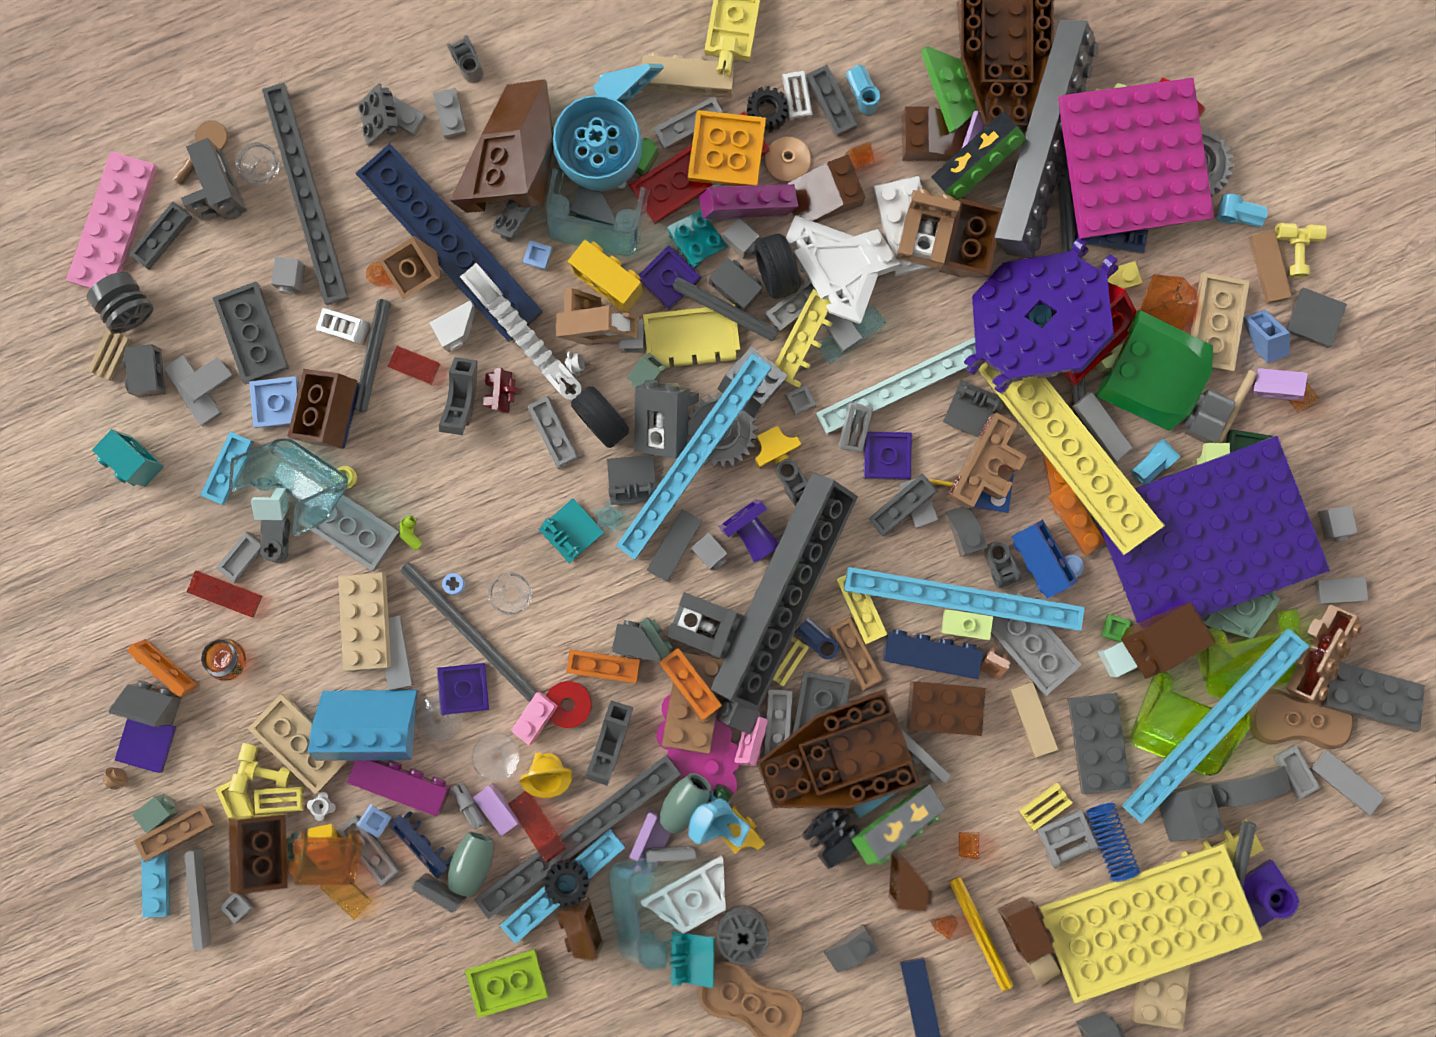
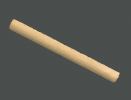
[1216,370,1257,443]

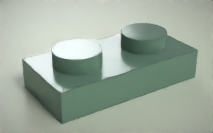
[639,617,675,659]

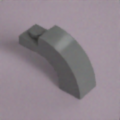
[439,357,478,435]
[585,700,634,786]
[1207,765,1291,808]

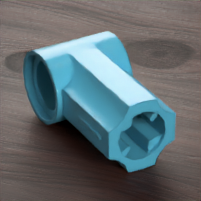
[846,65,880,115]
[1216,194,1268,228]
[1131,439,1180,485]

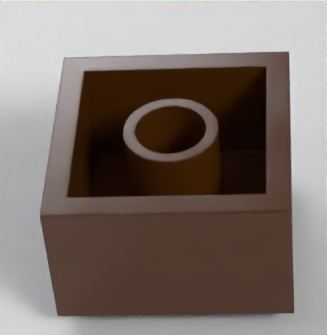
[997,897,1055,963]

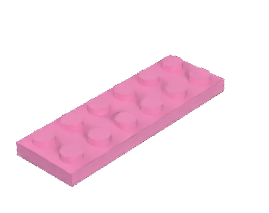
[66,151,157,288]

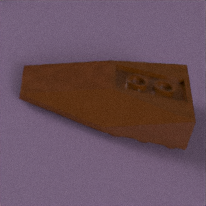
[957,0,1054,127]
[450,79,554,213]
[757,688,920,808]

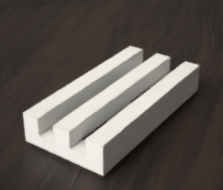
[782,71,812,121]

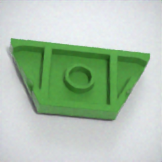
[920,46,978,133]

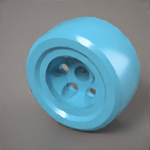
[553,95,643,191]

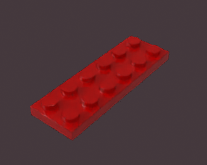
[629,111,770,225]

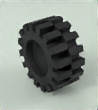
[747,86,788,133]
[545,859,589,908]

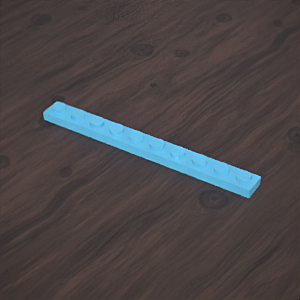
[616,353,772,560]
[844,567,1085,631]
[1122,629,1309,824]

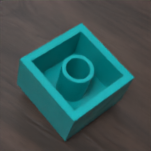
[92,429,164,487]

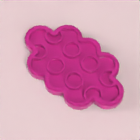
[656,694,740,795]

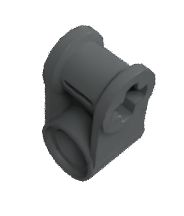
[446,35,483,83]
[776,460,808,506]
[260,518,290,563]
[984,542,1021,589]

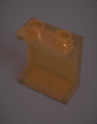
[289,830,363,885]

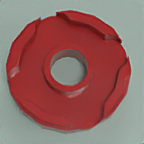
[546,681,592,728]

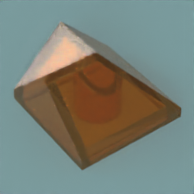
[1139,274,1197,330]

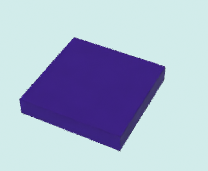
[638,245,702,310]
[864,432,912,480]
[436,663,489,715]
[114,719,176,773]

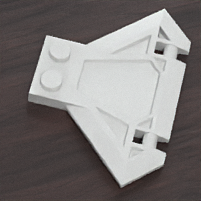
[786,215,900,324]

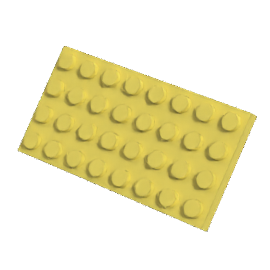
[1039,844,1263,1003]

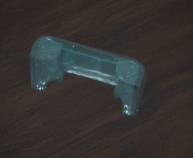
[609,859,668,970]

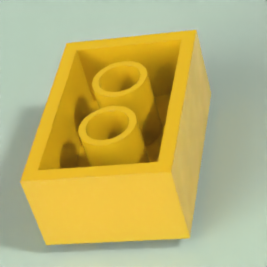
[567,240,643,313]

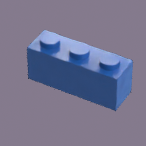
[1011,519,1078,599]

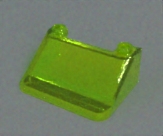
[1197,609,1300,698]
[1130,672,1251,775]

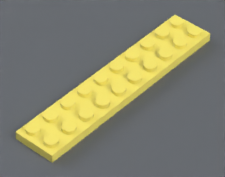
[978,363,1164,555]

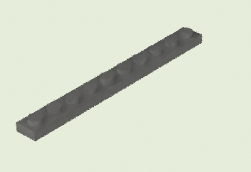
[262,82,349,306]
[474,754,681,919]

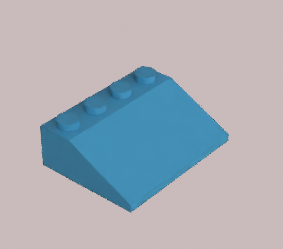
[308,690,418,761]

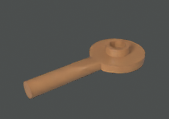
[172,121,228,184]

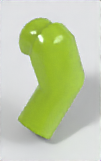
[400,515,423,551]

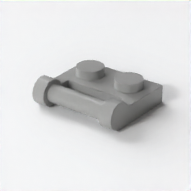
[1036,809,1098,869]

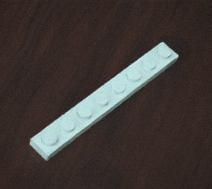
[816,337,976,435]

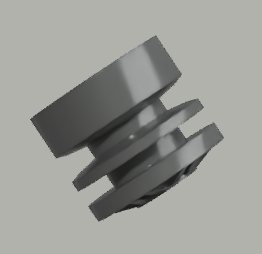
[86,272,154,334]
[717,905,769,965]

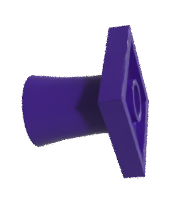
[718,499,779,562]
[1243,859,1300,928]

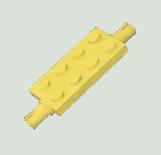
[705,0,760,76]

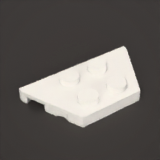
[641,855,726,934]

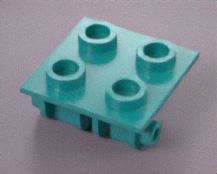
[666,210,728,268]
[538,498,604,564]
[669,932,715,988]

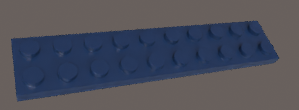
[355,143,543,343]

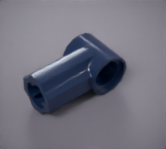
[795,617,839,660]

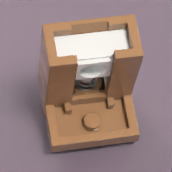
[896,189,961,269]
[556,288,638,345]

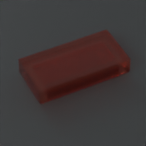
[387,345,440,385]

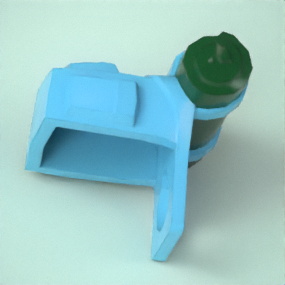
[688,784,750,847]

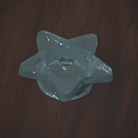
[593,501,624,531]

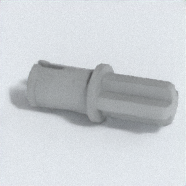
[450,782,485,830]

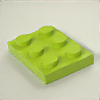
[465,948,549,1018]

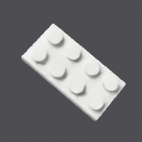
[873,176,934,276]

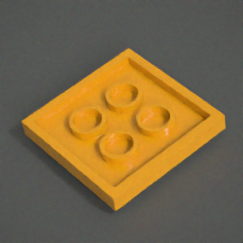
[688,110,766,186]

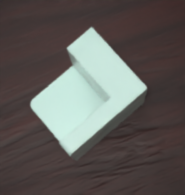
[251,488,289,520]
[1098,642,1138,677]

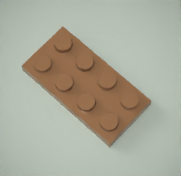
[662,653,724,755]

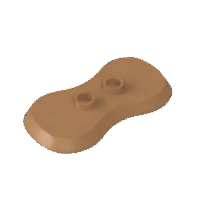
[1248,688,1353,749]
[699,961,803,1037]

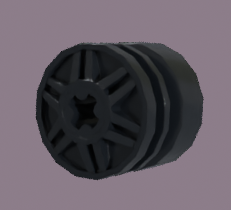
[801,808,862,869]

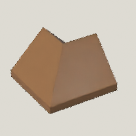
[378,236,440,300]

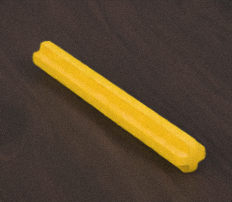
[949,877,1013,991]

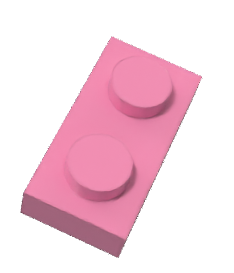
[511,692,558,745]
[734,717,768,766]

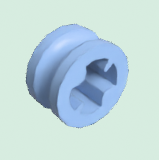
[442,573,465,595]

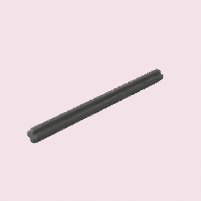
[400,562,538,702]

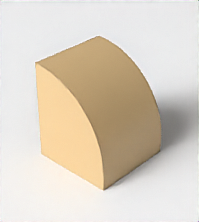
[1024,954,1061,986]

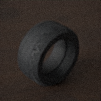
[754,233,800,299]
[571,386,629,448]

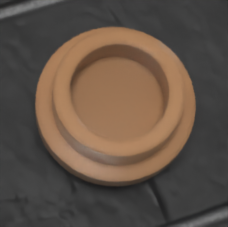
[103,767,128,790]

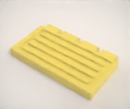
[643,304,740,368]

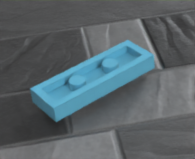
[200,432,254,505]
[141,851,170,918]

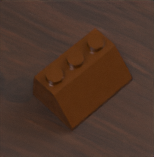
[939,198,1003,277]
[889,851,932,912]

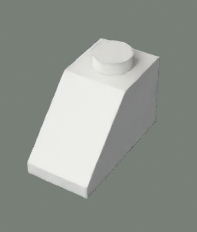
[430,300,477,351]

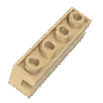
[641,53,734,98]

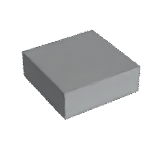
[785,384,816,416]
[219,893,256,925]

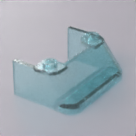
[546,168,650,256]
[229,438,348,536]

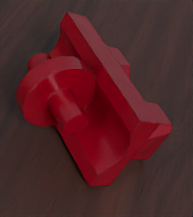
[483,368,522,413]

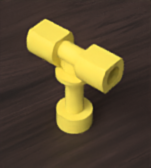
[1274,223,1327,278]
[229,743,292,794]

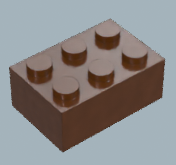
[287,369,358,449]
[906,681,986,736]
[229,813,288,895]

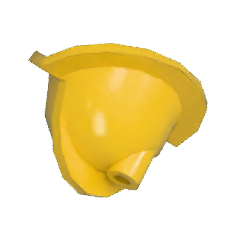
[520,753,572,798]

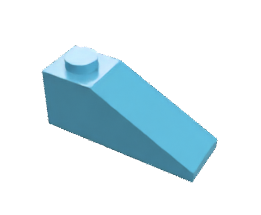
[593,64,664,105]

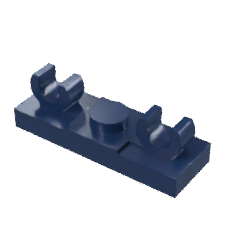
[1075,229,1148,254]
[389,811,452,879]

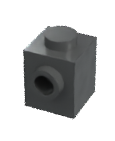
[717,698,760,734]

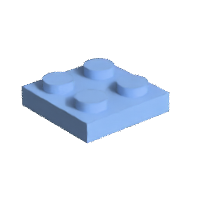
[249,376,299,429]

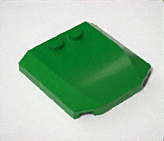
[1095,310,1213,431]

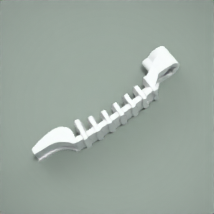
[460,263,581,400]

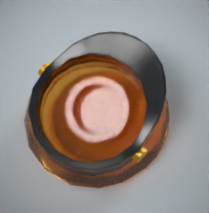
[201,638,246,681]

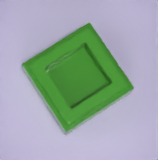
[1101,614,1132,643]

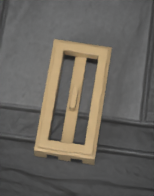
[88,329,132,381]

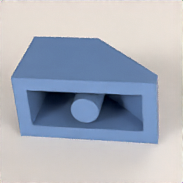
[1244,310,1290,363]

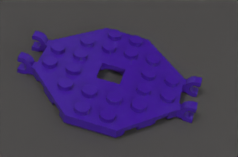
[964,237,1119,395]

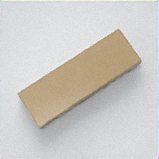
[1009,682,1058,758]

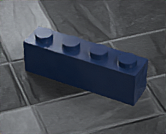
[881,629,983,679]

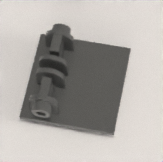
[358,83,398,146]
[491,199,533,242]
[943,380,1003,437]
[607,455,656,505]

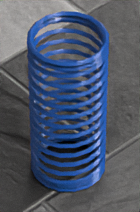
[1085,802,1141,882]

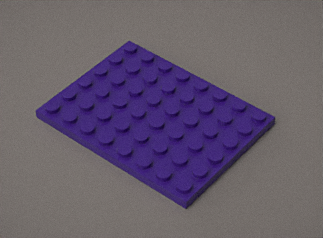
[1098,436,1330,623]

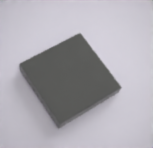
[1286,287,1347,348]
[412,873,467,913]

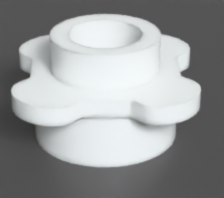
[565,351,585,376]
[307,792,336,821]

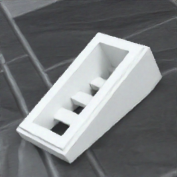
[316,308,370,345]

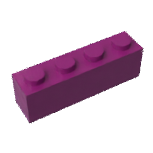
[699,184,798,219]
[347,760,451,817]

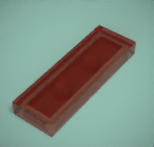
[187,570,263,617]
[508,791,566,863]

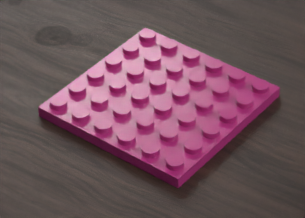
[1058,78,1214,239]

